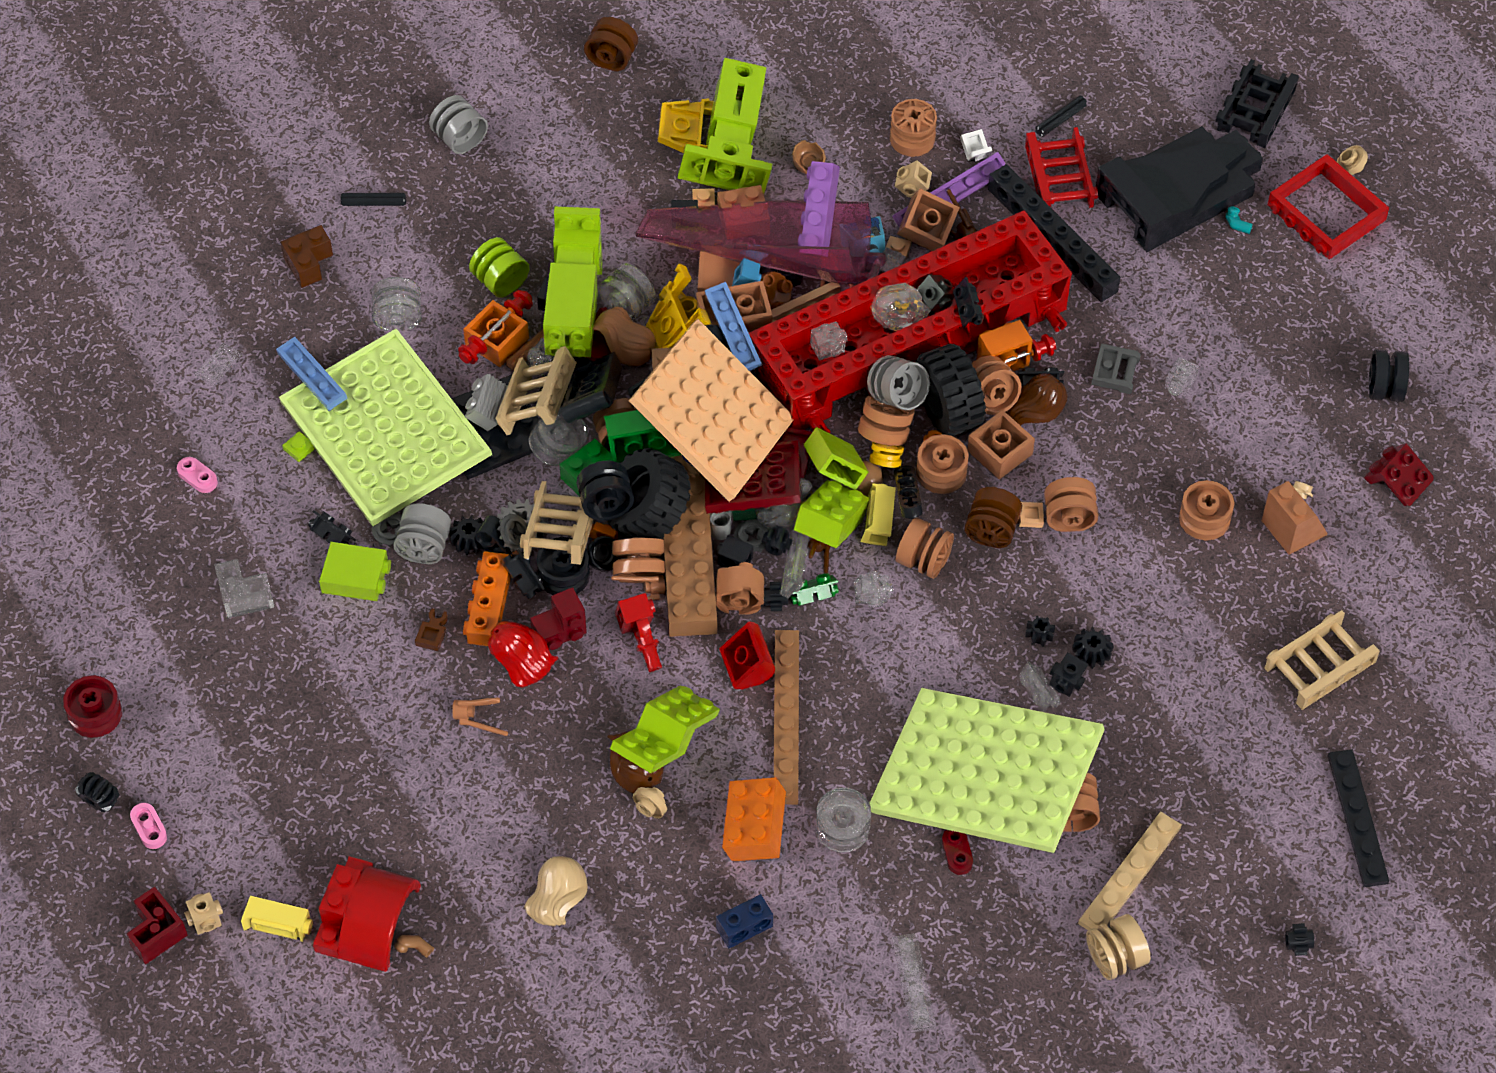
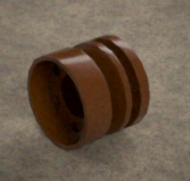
[964,487,1023,549]

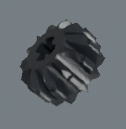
[449,515,485,555]
[1072,627,1114,669]
[75,772,120,812]

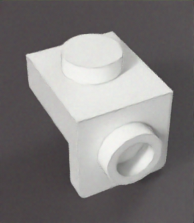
[960,129,992,162]

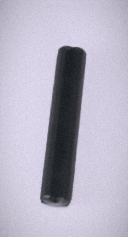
[1035,95,1087,137]
[341,193,406,206]

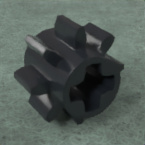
[762,526,793,556]
[764,582,788,612]
[1025,616,1055,647]
[1285,923,1314,956]

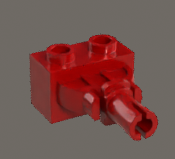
[615,593,662,672]

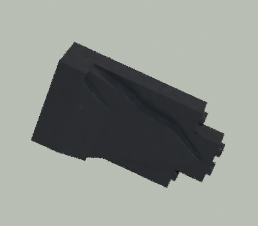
[1096,126,1263,253]

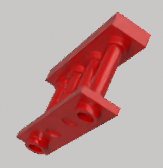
[1025,127,1098,208]

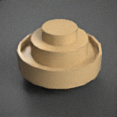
[1337,145,1368,175]
[633,787,667,819]

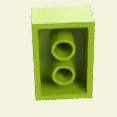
[794,480,870,548]

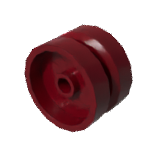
[63,675,122,738]

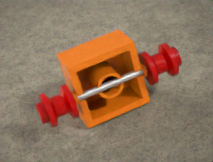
[458,290,533,367]
[976,320,1056,371]

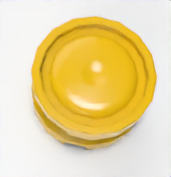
[869,442,904,468]

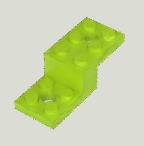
[610,686,720,773]

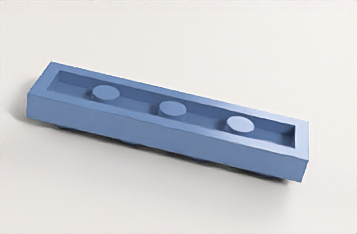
[705,282,762,371]
[276,337,348,411]

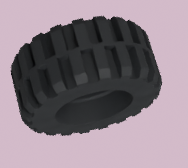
[915,344,986,436]
[606,448,691,539]

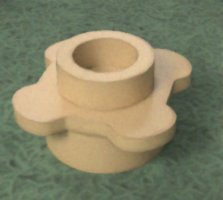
[1293,481,1313,500]

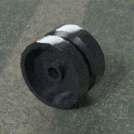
[1369,349,1409,402]
[576,460,634,521]
[536,537,590,595]

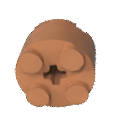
[716,562,764,615]

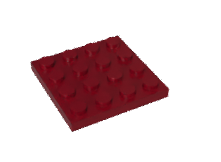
[705,440,801,514]

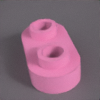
[177,457,218,493]
[130,803,167,849]

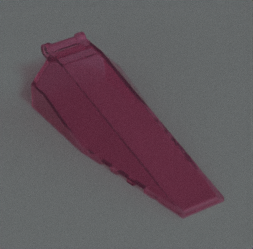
[636,200,887,284]

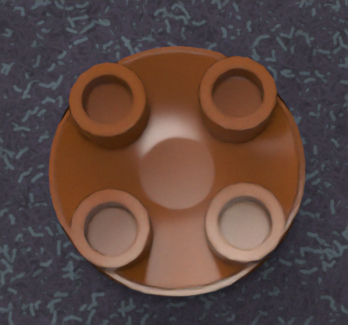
[760,272,793,310]

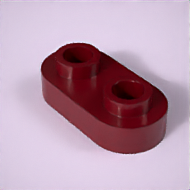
[942,830,973,875]

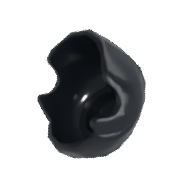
[587,535,621,572]

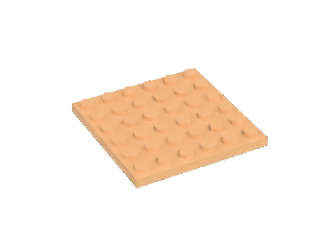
[629,319,793,502]

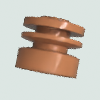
[890,99,937,157]
[896,518,954,579]
[1063,773,1100,832]

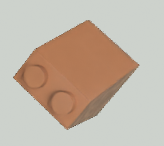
[698,251,740,292]
[1261,481,1328,555]

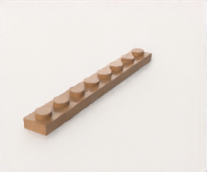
[774,630,799,805]

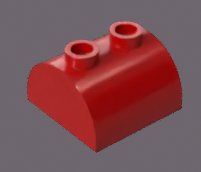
[719,621,775,689]

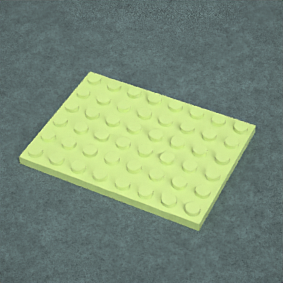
[279,329,492,526]
[868,688,1105,853]

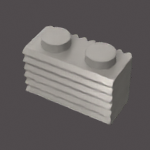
[465,374,508,431]

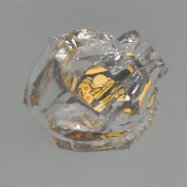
[870,283,931,331]
[755,478,813,529]

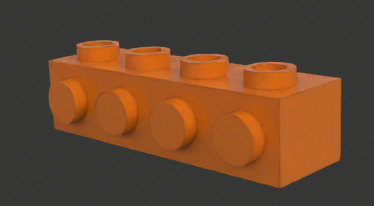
[463,551,512,646]

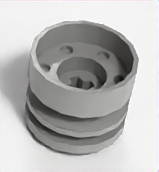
[429,95,488,154]
[867,355,930,410]
[394,504,451,564]

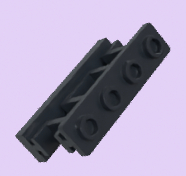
[1215,59,1299,148]

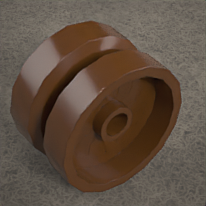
[584,17,638,71]

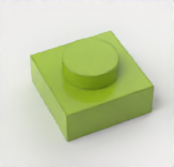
[282,432,315,462]

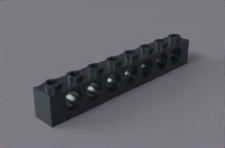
[988,164,1121,302]

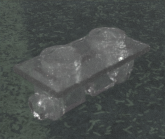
[1018,662,1061,712]

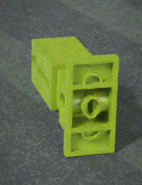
[677,57,772,195]
[543,206,603,357]

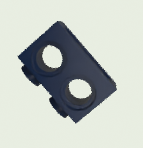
[716,894,773,949]

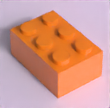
[722,777,786,861]

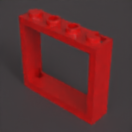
[1267,154,1389,260]

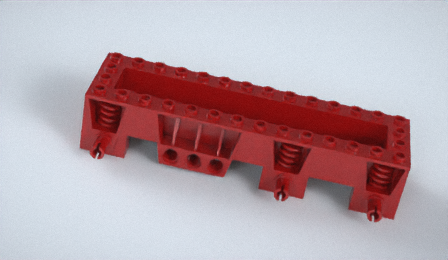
[749,210,1072,433]

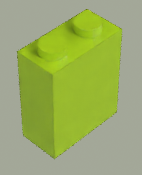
[803,427,869,490]
[319,542,391,601]

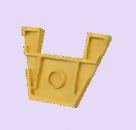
[657,98,714,153]
[646,264,712,348]

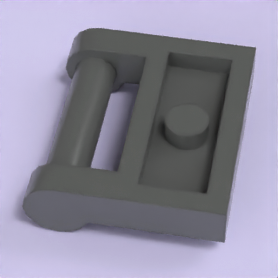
[1091,343,1141,394]

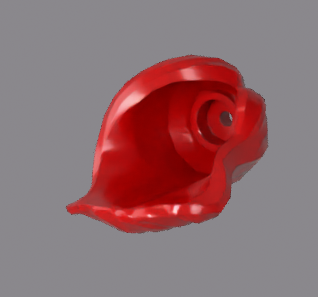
[488,621,558,688]

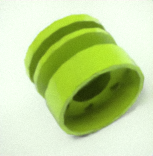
[469,237,530,298]

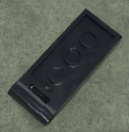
[561,352,622,424]

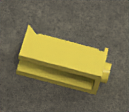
[860,483,896,546]
[241,896,313,942]

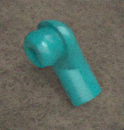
[1225,206,1253,234]

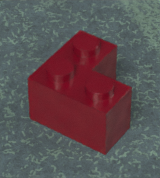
[530,587,587,650]
[126,886,188,965]

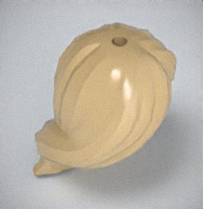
[524,856,587,926]

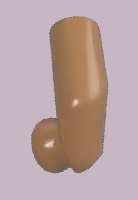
[394,935,434,958]

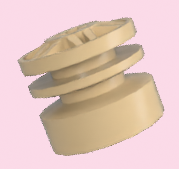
[1086,914,1151,980]

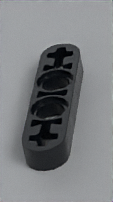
[894,465,923,519]

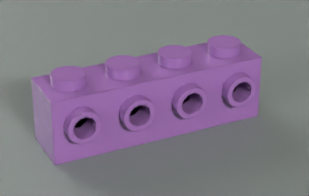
[798,161,840,256]

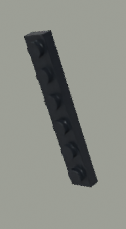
[1328,749,1389,887]

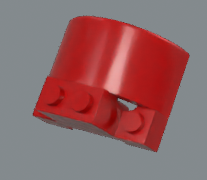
[313,856,421,972]

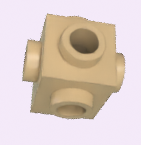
[895,160,932,197]
[184,892,223,935]

